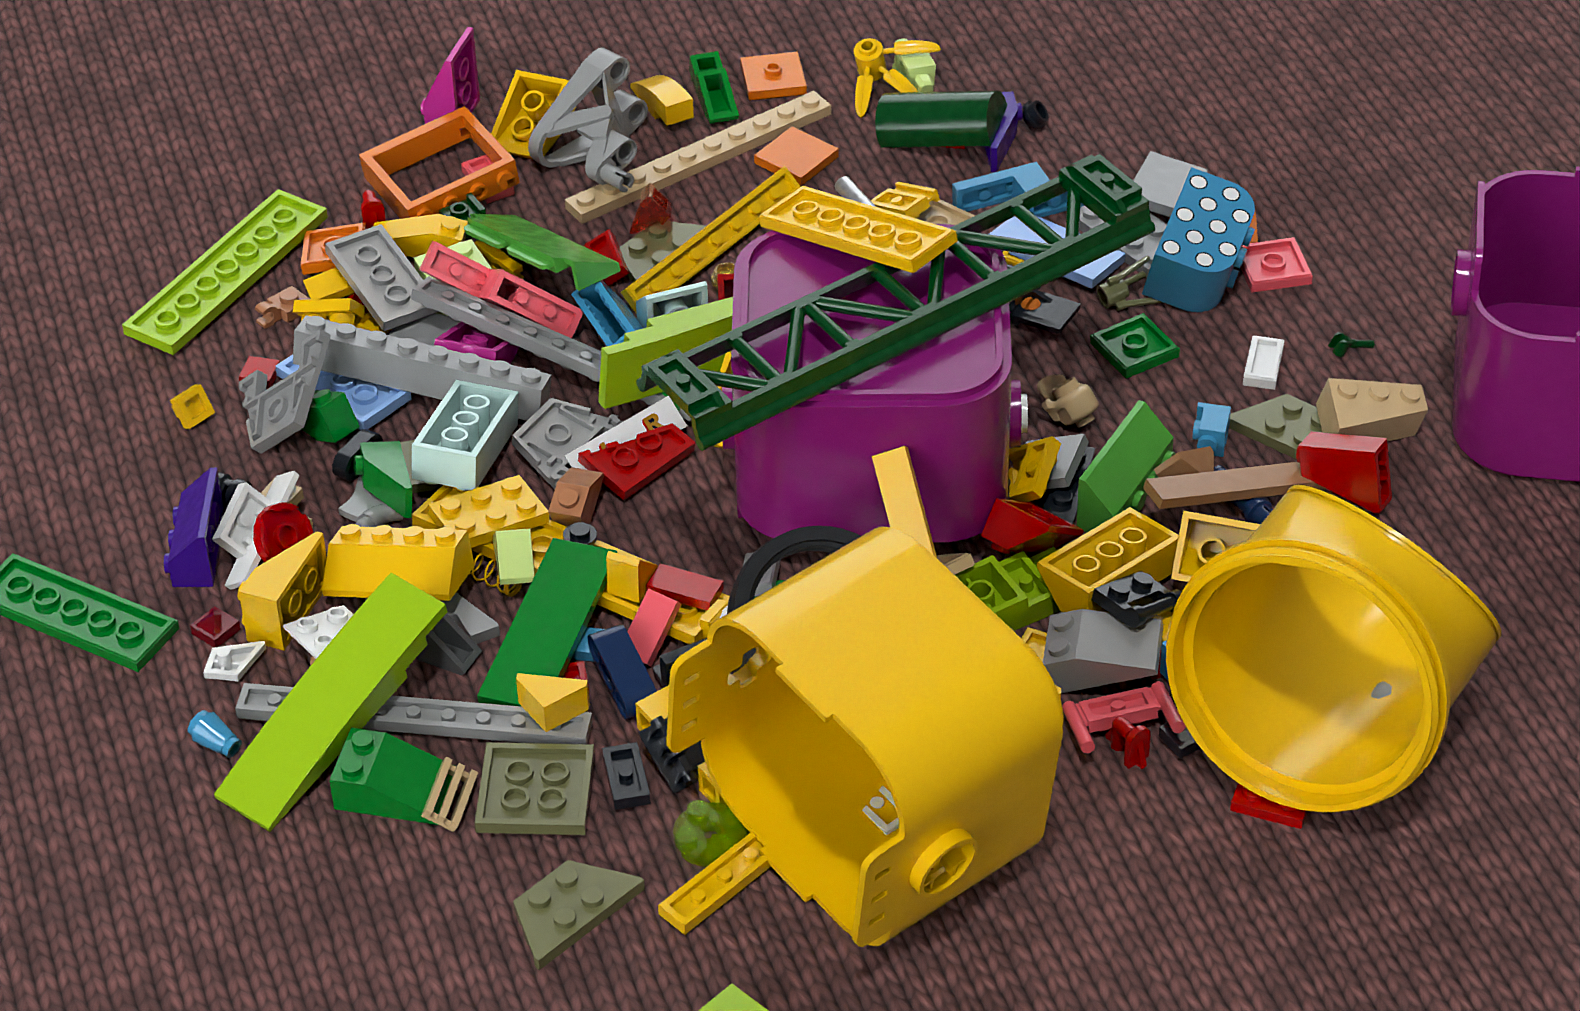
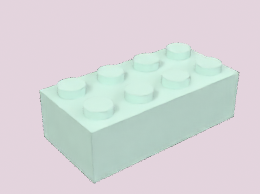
[412,380,518,491]

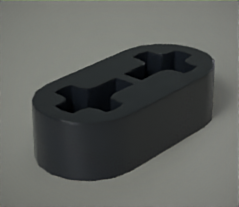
[332,429,383,481]

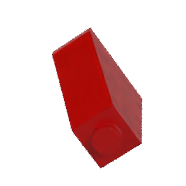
[1296,431,1392,513]

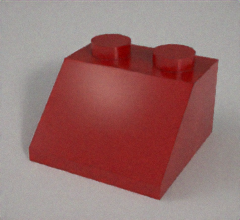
[981,498,1084,555]

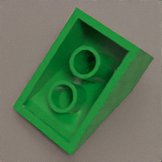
[329,727,453,825]

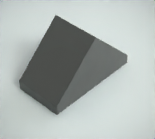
[418,613,482,675]

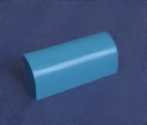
[571,280,643,346]

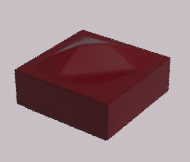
[190,606,241,647]

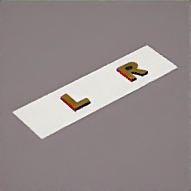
[565,396,687,470]

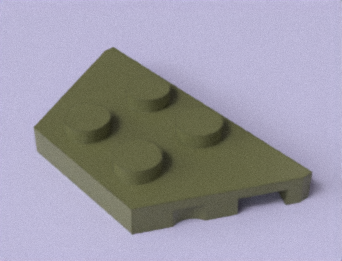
[620,220,706,282]
[1229,394,1322,460]
[513,860,645,970]

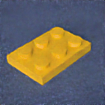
[428,475,550,548]

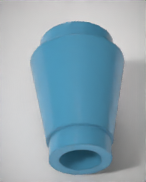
[187,710,242,758]

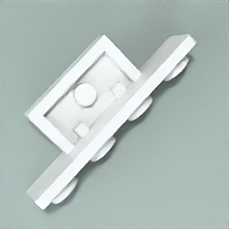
[212,471,299,590]

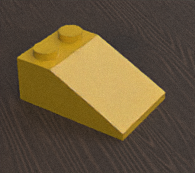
[491,70,576,159]
[237,531,327,651]

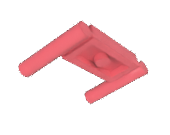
[1062,681,1186,753]

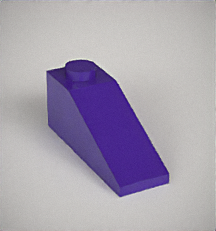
[984,91,1023,172]

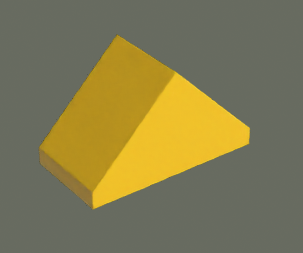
[606,551,658,603]
[516,673,590,732]

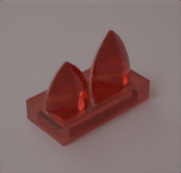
[629,183,672,234]

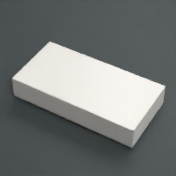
[1243,336,1284,390]

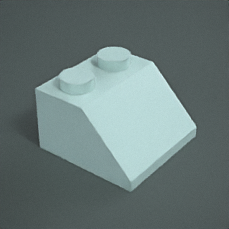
[636,281,708,328]

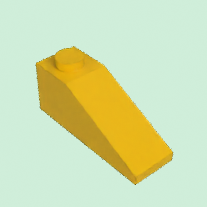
[373,214,468,258]

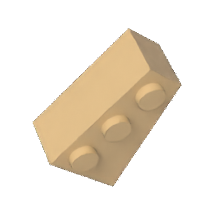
[1316,378,1428,441]

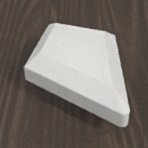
[203,641,266,681]

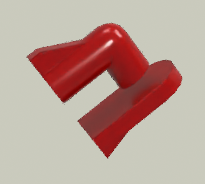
[360,190,386,229]
[1105,716,1151,769]

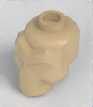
[1037,375,1099,428]

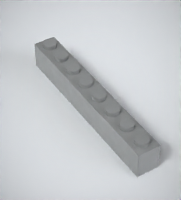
[293,315,552,421]

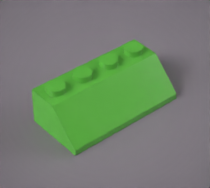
[1077,400,1176,532]

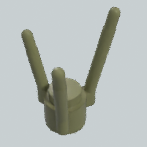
[1096,255,1162,311]

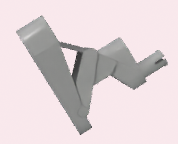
[528,47,648,192]

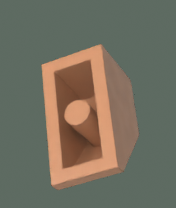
[548,467,604,527]

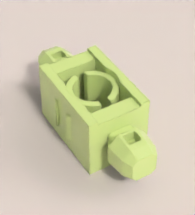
[892,38,936,92]

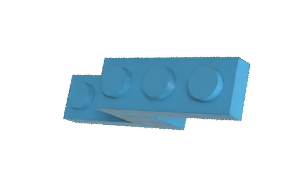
[952,162,1085,217]

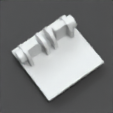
[283,605,354,659]

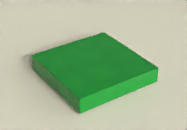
[1090,313,1180,379]

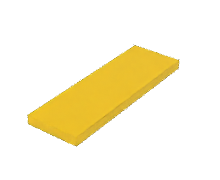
[759,186,958,273]

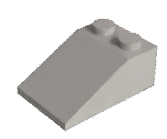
[1043,609,1164,693]

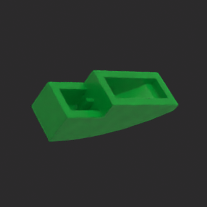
[689,51,739,124]

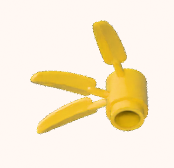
[853,38,941,118]

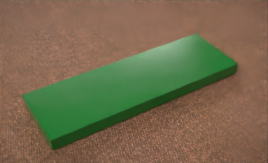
[477,538,617,707]
[0,553,180,672]

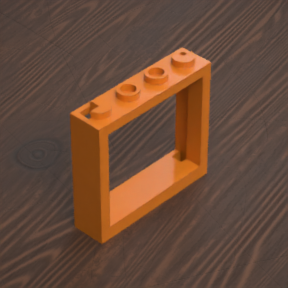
[359,106,520,219]

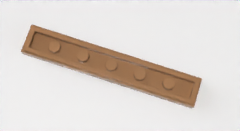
[1143,462,1326,509]

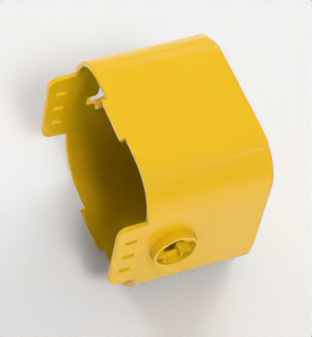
[666,527,1064,947]

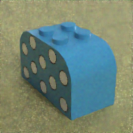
[1142,167,1255,312]

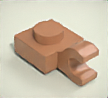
[255,286,310,328]

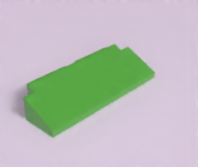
[464,214,621,291]

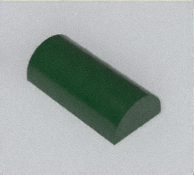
[875,91,1008,147]

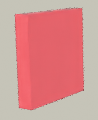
[1240,237,1313,293]

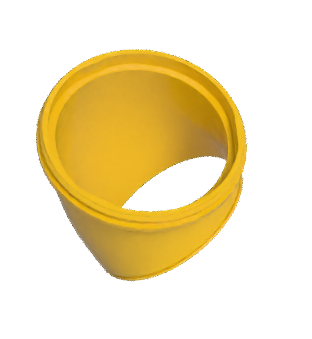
[1166,485,1502,812]

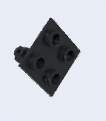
[638,716,705,794]

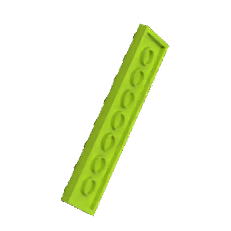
[122,189,328,355]

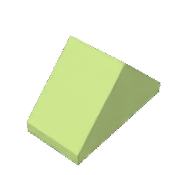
[493,528,534,585]

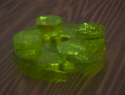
[673,800,747,867]

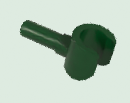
[1328,332,1375,357]

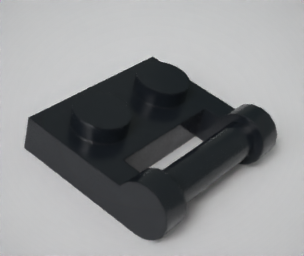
[1091,571,1181,628]

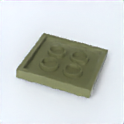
[475,742,595,835]

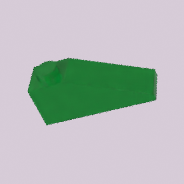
[354,441,412,518]

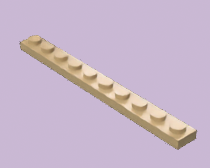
[565,91,831,224]

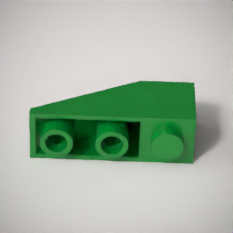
[302,389,360,443]

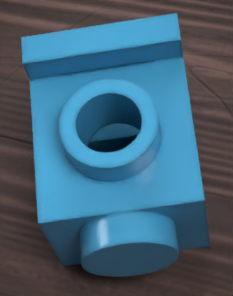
[1192,402,1231,457]

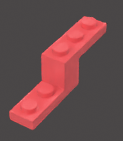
[419,241,584,338]

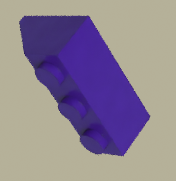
[164,467,225,587]

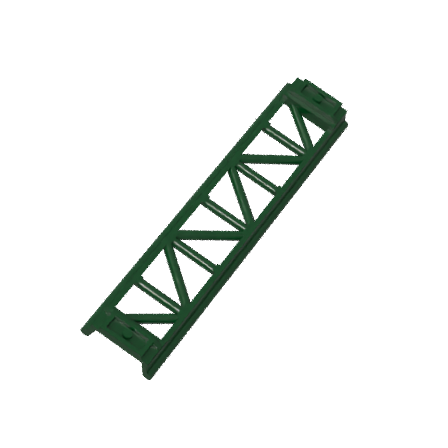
[636,154,1155,451]

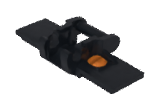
[1007,264,1081,334]

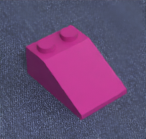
[421,27,480,130]
[434,322,519,364]

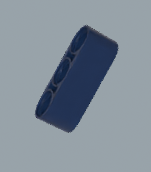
[587,624,657,720]

